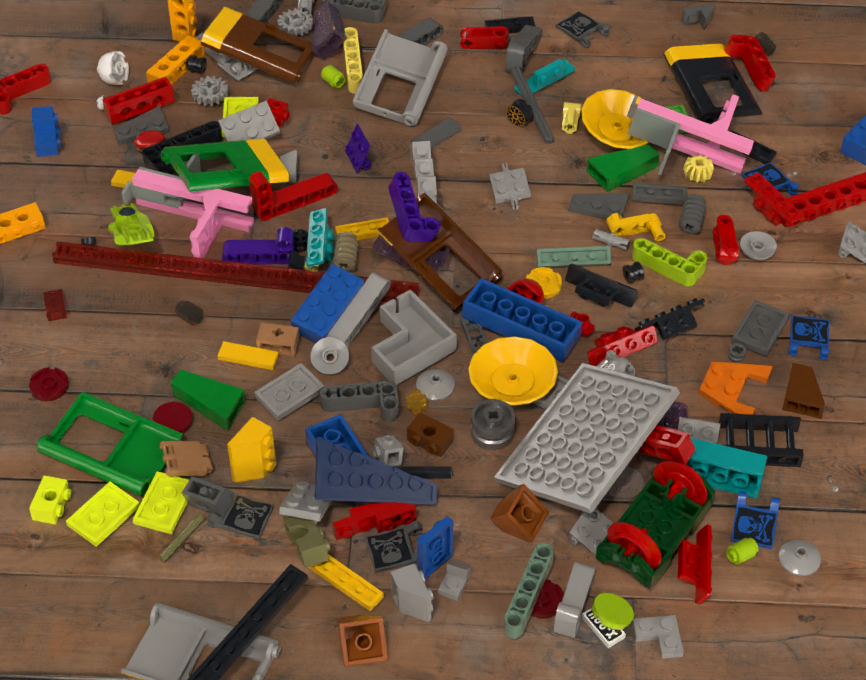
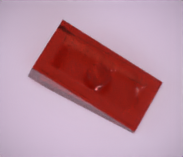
[43,289,67,321]

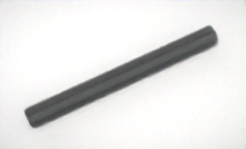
[511,66,554,144]

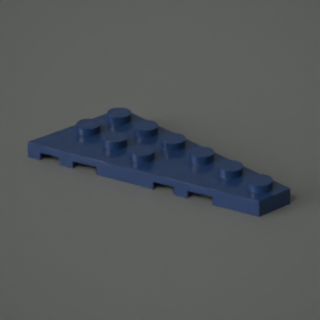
[314,437,437,505]

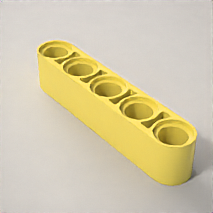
[342,27,363,94]

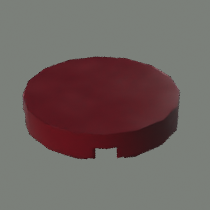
[29,367,69,402]
[153,401,193,434]
[523,579,564,619]

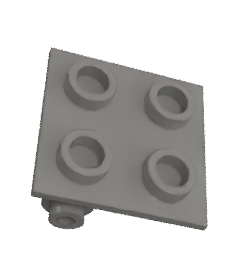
[217,59,258,81]
[838,221,866,263]
[678,417,721,443]
[569,508,613,555]

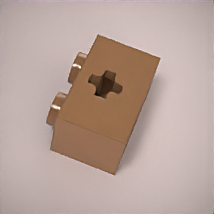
[256,323,300,357]

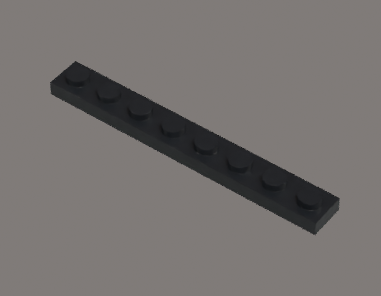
[187,564,308,680]

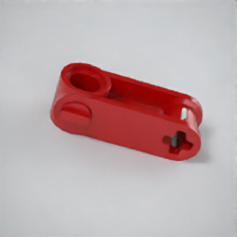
[460,26,509,50]
[712,215,739,265]

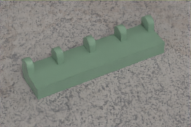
[536,246,611,268]

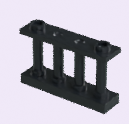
[718,413,804,468]

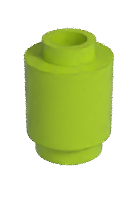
[321,65,345,88]
[726,538,759,565]

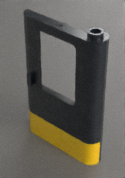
[664,44,762,124]

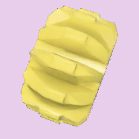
[683,155,714,183]

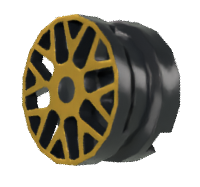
[506,99,533,127]

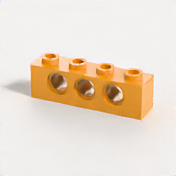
[168,0,199,42]
[146,35,205,85]
[0,202,46,244]

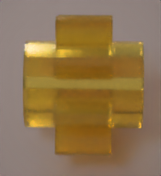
[406,390,427,414]

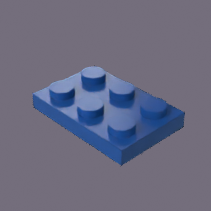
[417,516,453,579]

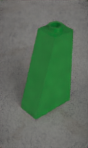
[586,145,659,192]
[171,369,246,431]

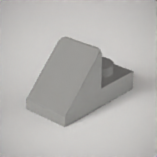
[438,559,474,601]

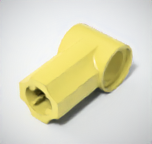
[562,102,581,134]

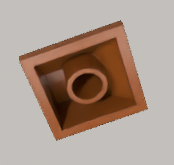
[490,484,549,543]
[337,615,388,667]

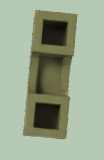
[283,515,330,568]

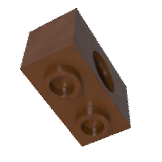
[407,412,454,457]

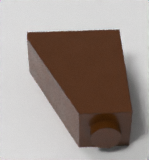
[782,363,825,419]

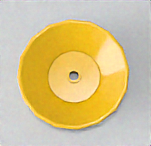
[581,89,649,149]
[468,336,558,406]

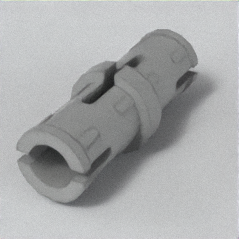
[592,228,631,251]

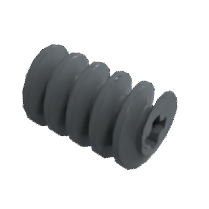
[679,194,706,234]

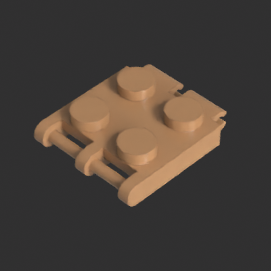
[159,441,213,476]

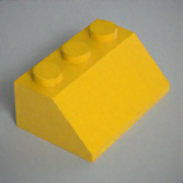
[227,417,276,483]

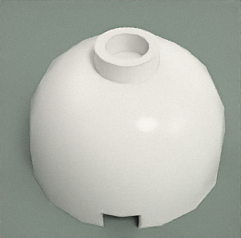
[97,51,129,85]

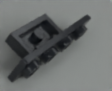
[565,264,638,307]
[634,298,705,340]

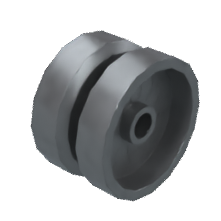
[471,399,515,451]

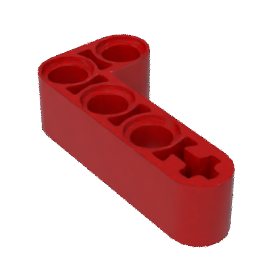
[724,34,776,91]
[0,64,51,115]

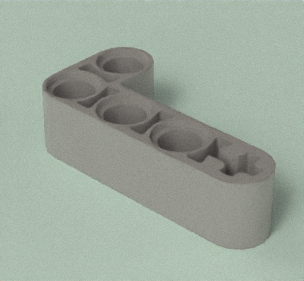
[554,562,596,638]

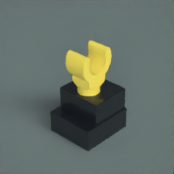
[287,251,319,277]

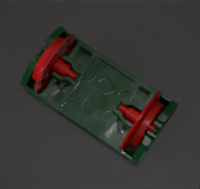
[595,461,716,589]

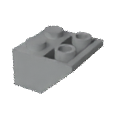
[390,564,434,622]

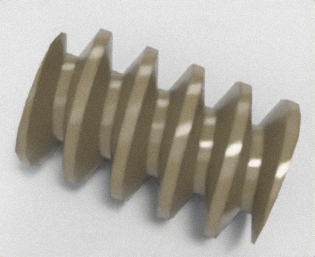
[333,232,358,272]

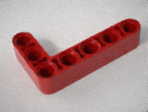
[249,171,338,221]

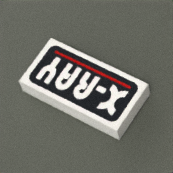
[582,609,626,648]

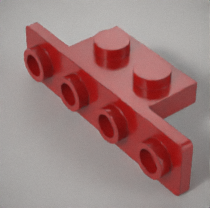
[744,173,804,226]
[587,325,658,366]
[678,524,713,604]

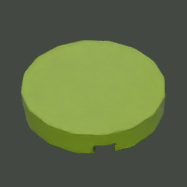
[591,593,634,630]

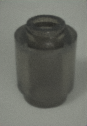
[755,32,776,56]
[175,300,203,325]

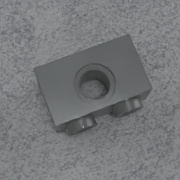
[182,476,233,517]

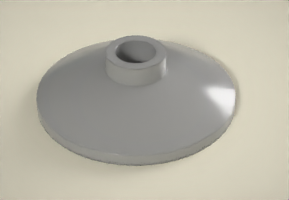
[740,231,777,260]
[311,337,349,375]
[416,369,455,401]
[779,540,821,576]

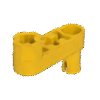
[606,213,666,242]

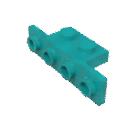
[514,59,575,97]
[306,208,336,268]

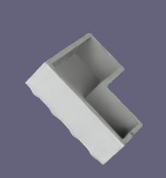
[371,289,457,385]

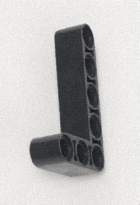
[142,121,223,175]

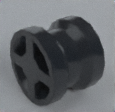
[188,55,207,74]
[293,229,308,252]
[622,261,644,283]

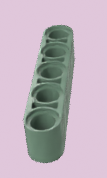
[504,543,554,639]

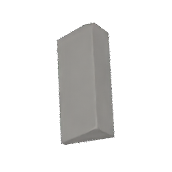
[279,150,298,183]

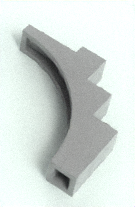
[410,141,437,204]

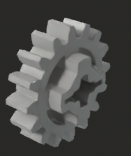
[277,8,313,36]
[191,76,228,106]

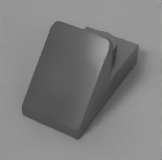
[682,3,715,30]

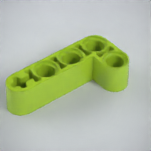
[632,238,707,286]

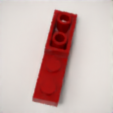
[333,502,416,540]

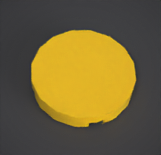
[526,267,562,299]

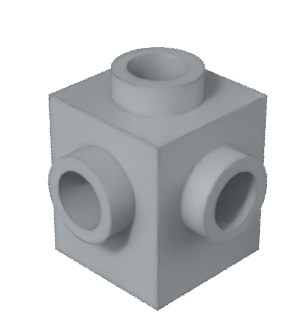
[372,435,403,466]

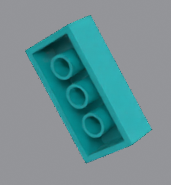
[685,438,767,499]

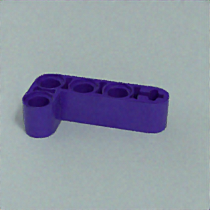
[388,172,441,242]
[222,227,295,264]

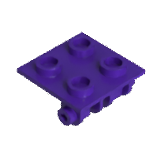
[345,124,371,174]

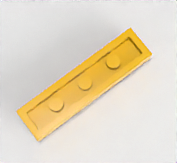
[308,554,384,611]

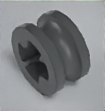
[728,343,746,362]

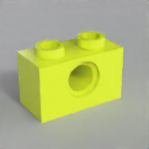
[29,475,71,525]

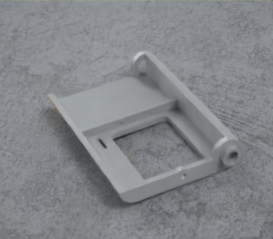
[353,29,448,126]
[121,602,281,680]

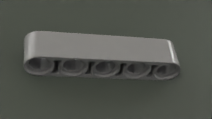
[327,272,391,348]

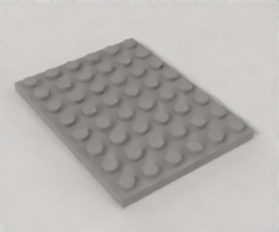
[494,363,680,513]

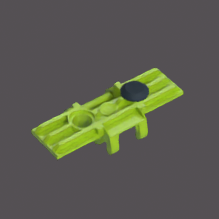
[108,203,154,245]

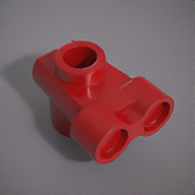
[570,311,595,337]

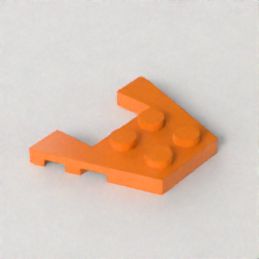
[699,361,773,415]

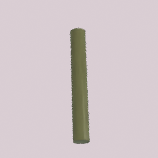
[159,513,205,562]

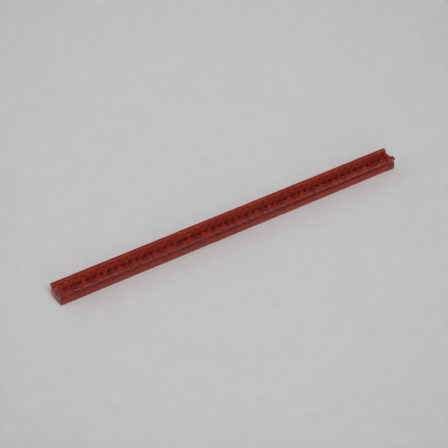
[52,241,420,303]

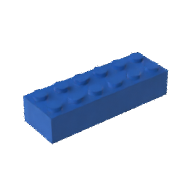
[462,278,583,362]

